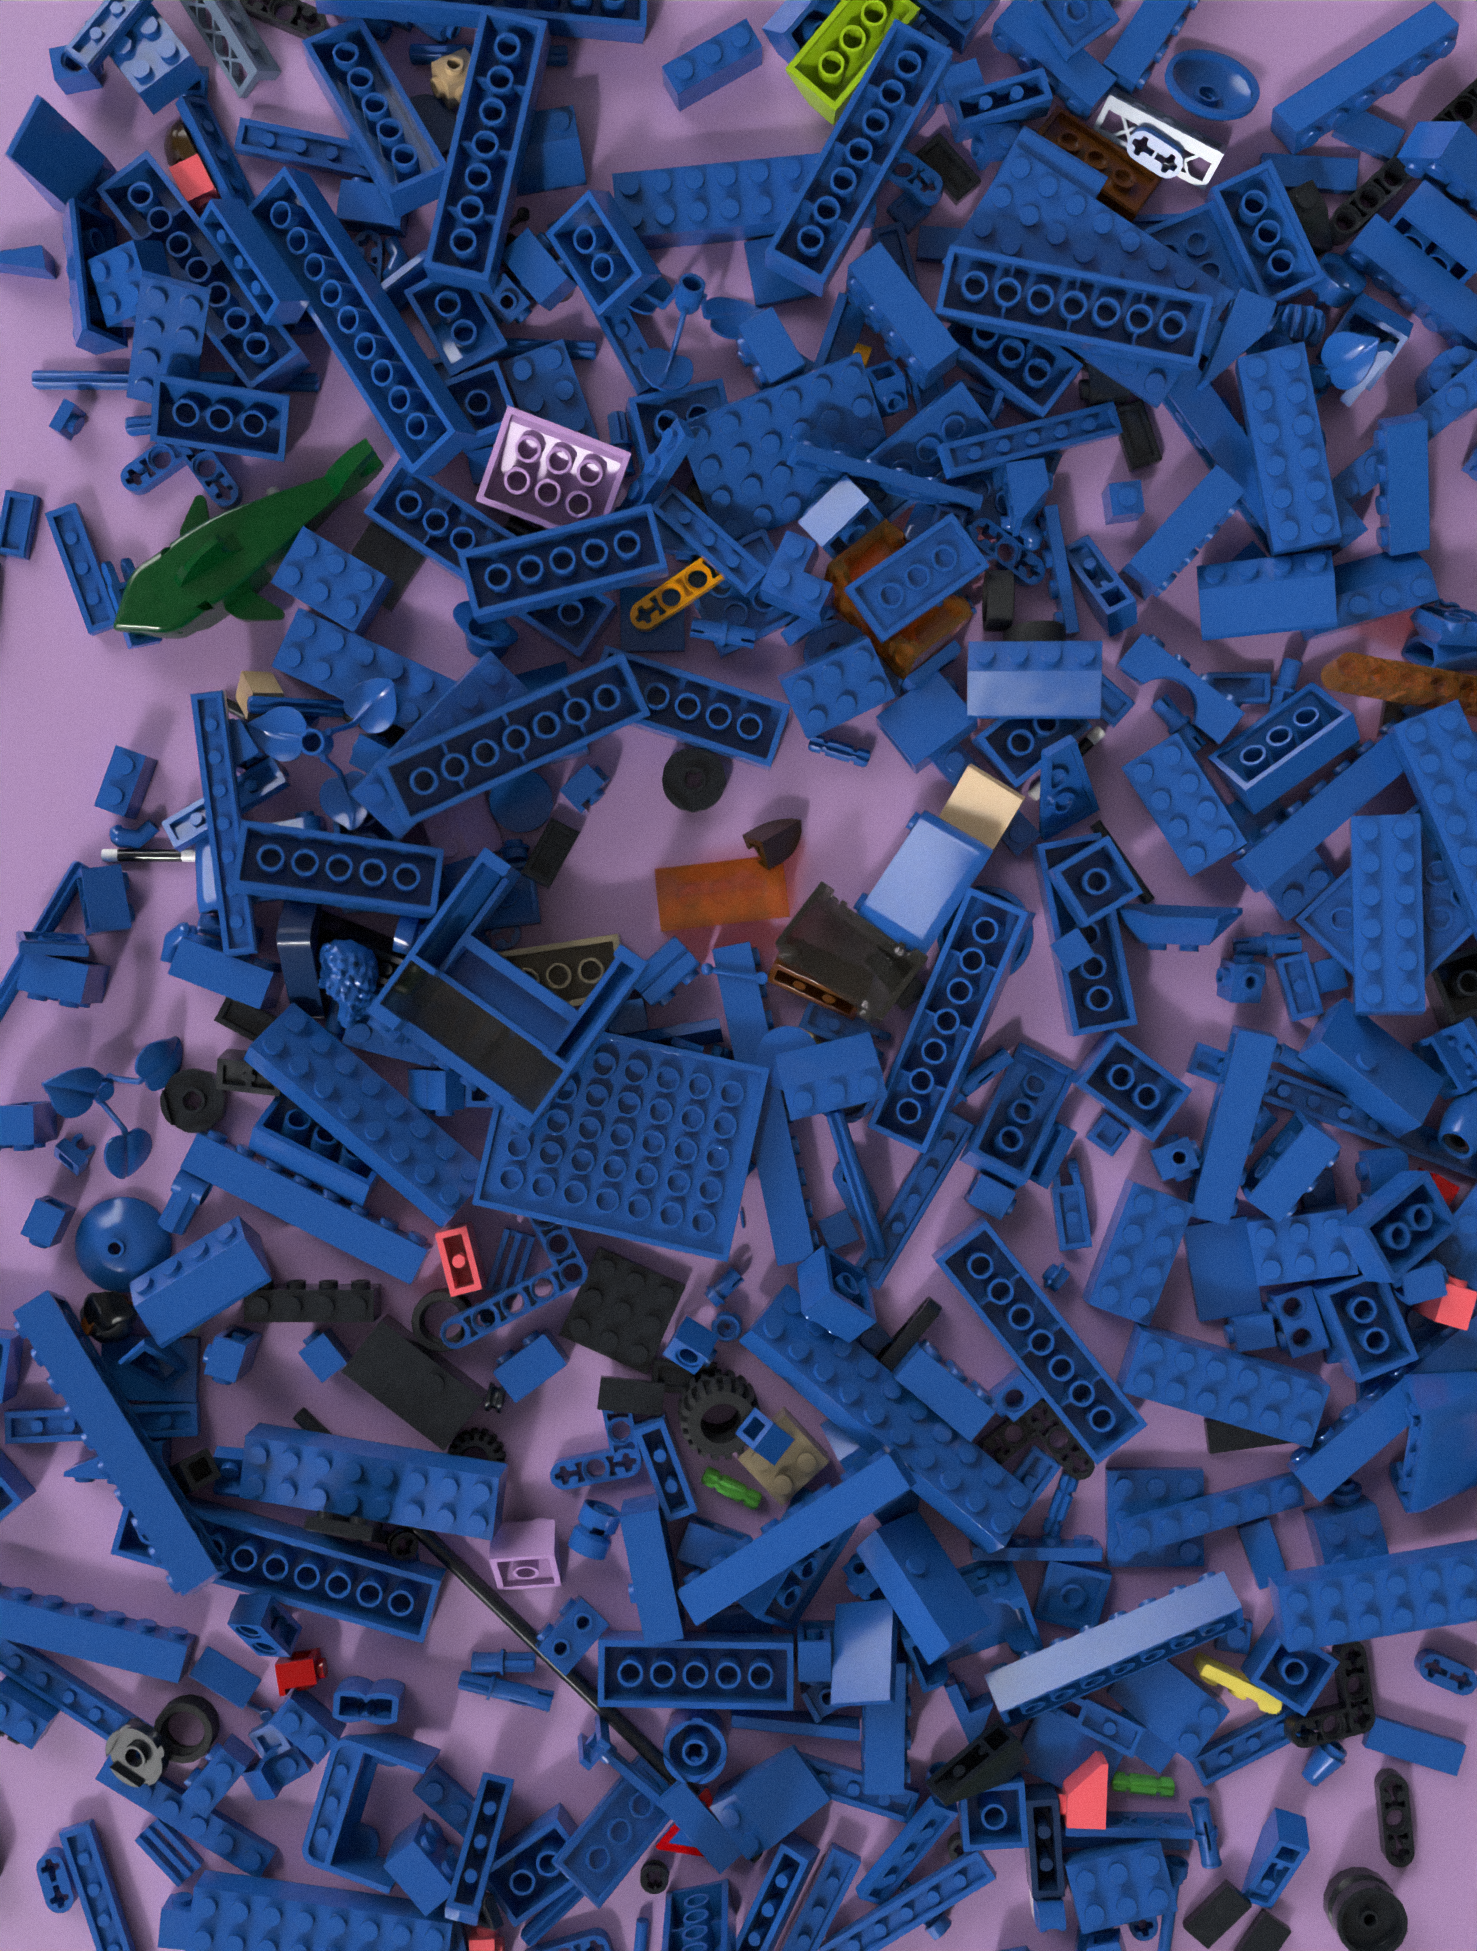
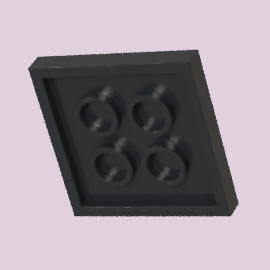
[559,1246,686,1374]

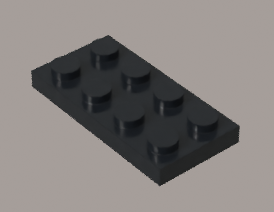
[304,1510,390,1544]

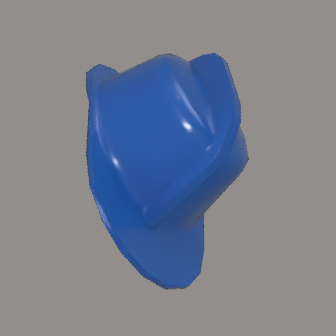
[1311,253,1367,309]
[453,601,518,660]

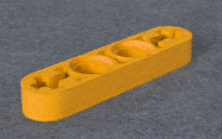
[630,558,725,632]

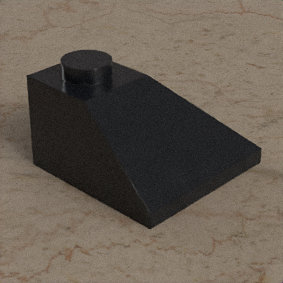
[1287,179,1333,258]

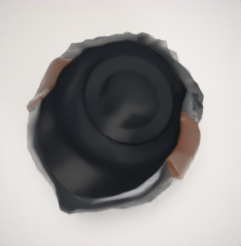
[80,1291,138,1344]

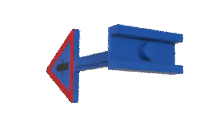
[577,1714,714,1857]

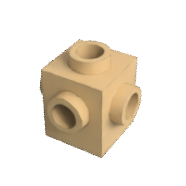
[430,48,471,109]

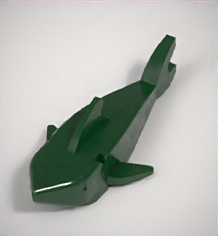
[113,438,384,639]

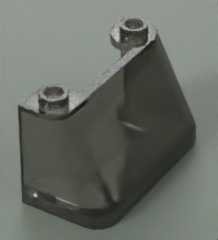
[775,881,929,1025]

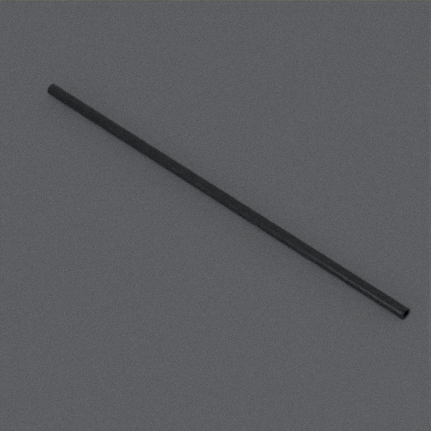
[292,1407,763,1864]

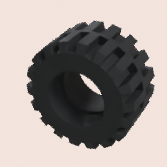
[678,1368,761,1460]

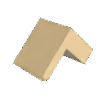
[236,671,284,720]

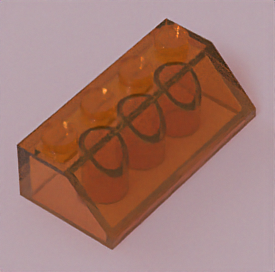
[655,857,790,932]

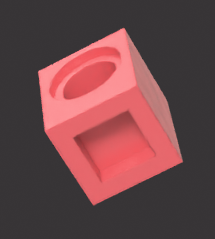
[169,153,222,214]

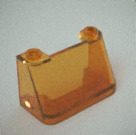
[824,519,973,680]

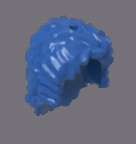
[318,939,379,1029]

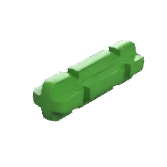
[701,1467,762,1510]
[1110,1771,1175,1798]

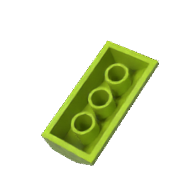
[785,0,920,126]

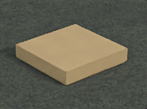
[939,763,1026,851]

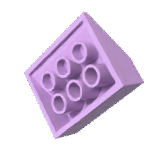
[475,406,632,529]

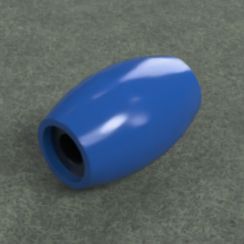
[1438,1087,1477,1159]

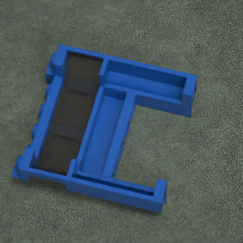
[367,847,651,1139]

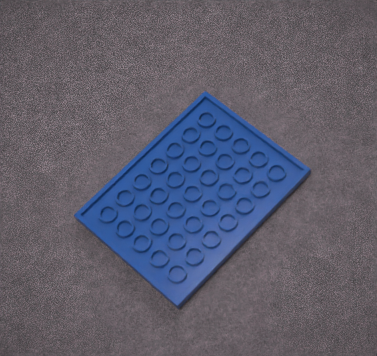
[472,1029,770,1262]

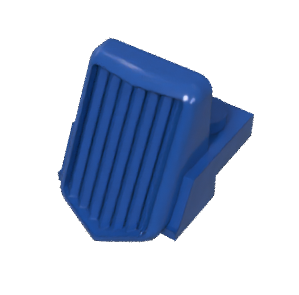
[1411,1016,1477,1100]

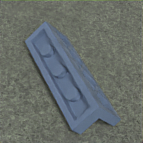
[180,0,282,98]
[1092,87,1228,190]

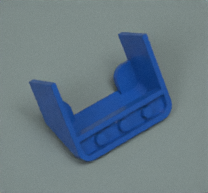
[302,1732,441,1894]

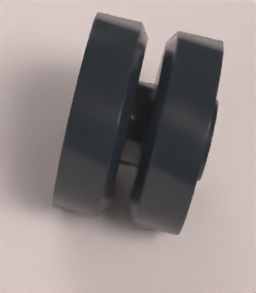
[1323,1867,1408,1951]

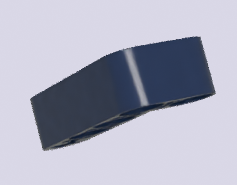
[276,900,330,1019]

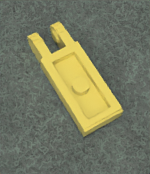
[1193,1652,1283,1715]

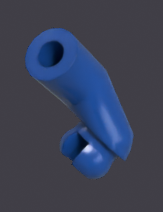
[382,235,410,280]
[999,516,1043,551]
[109,819,160,849]
[160,922,198,963]

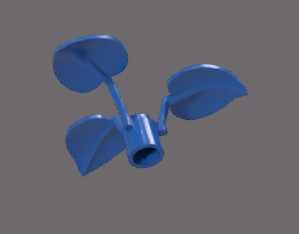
[628,273,764,392]
[1246,330,1380,448]
[247,678,398,830]
[42,1036,183,1179]

